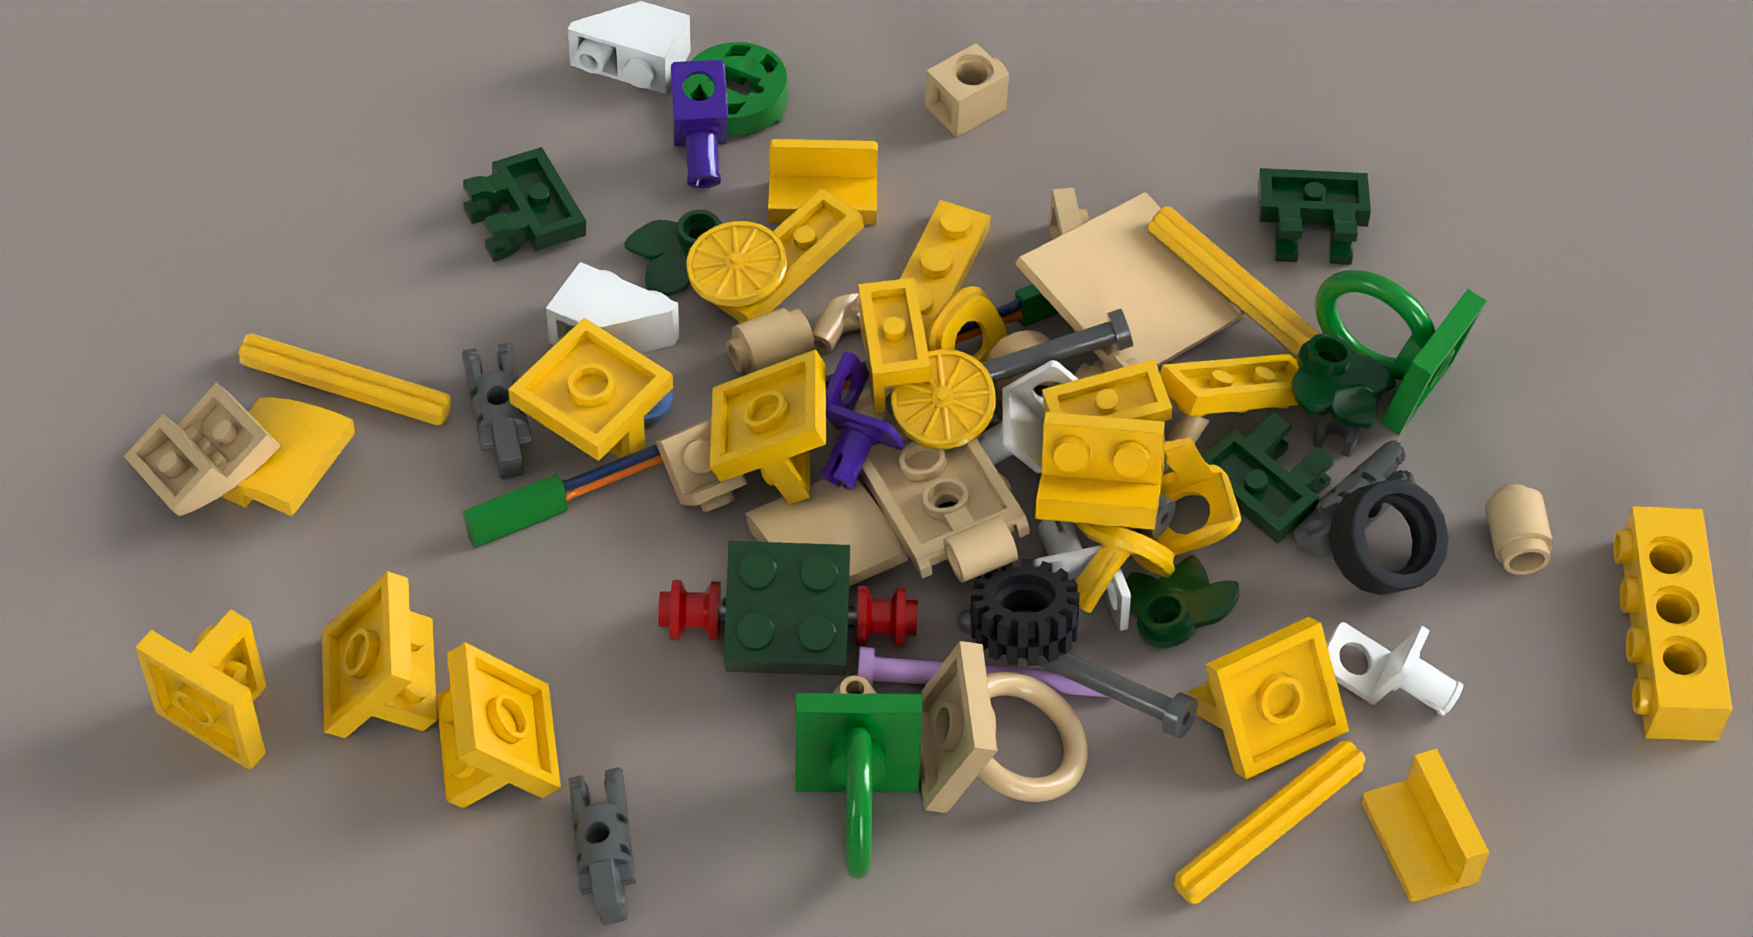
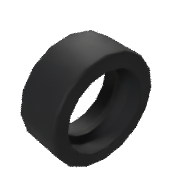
[1329,479,1449,595]

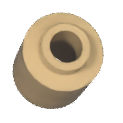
[726,308,814,374]
[1485,484,1554,575]

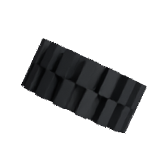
[970,559,1080,666]

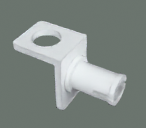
[977,360,1078,474]
[1033,520,1131,631]
[1327,622,1463,717]

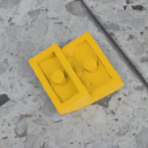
[221,397,355,517]

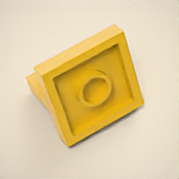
[508,318,673,461]
[710,349,826,505]
[1035,412,1165,530]
[322,571,437,739]
[135,609,267,771]
[1188,617,1349,780]
[436,642,561,809]

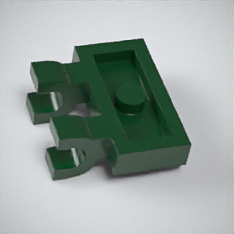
[463,147,586,262]
[1258,168,1371,264]
[1201,411,1334,544]

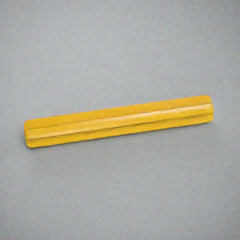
[1147,206,1321,357]
[238,333,452,426]
[1173,740,1366,904]

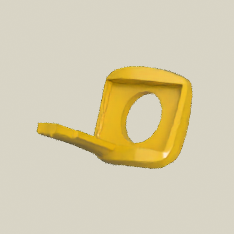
[921,286,1007,363]
[1142,437,1241,556]
[1075,523,1175,614]

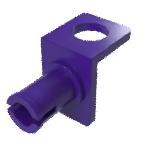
[671,60,728,188]
[819,351,906,490]

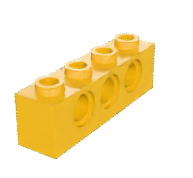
[1613,506,1732,741]

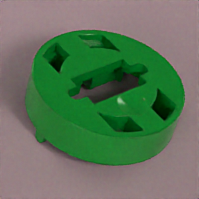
[683,42,789,136]

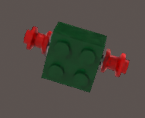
[658,541,918,676]

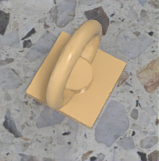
[919,641,1088,813]

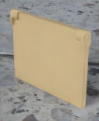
[1015,192,1247,372]

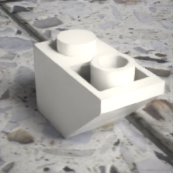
[567,1,691,94]
[546,262,680,353]

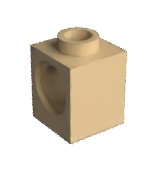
[924,43,1010,138]

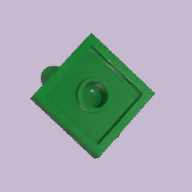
[1315,270,1487,435]
[795,693,922,879]

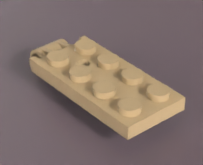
[828,386,1030,583]

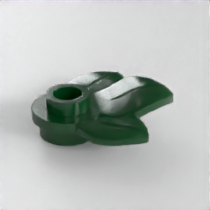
[624,209,723,296]
[1291,333,1396,428]
[1126,555,1240,648]

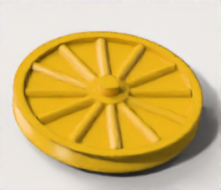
[686,221,787,307]
[891,349,996,449]

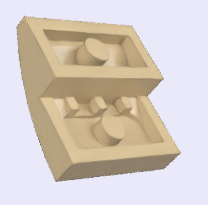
[123,383,281,516]
[745,479,908,587]

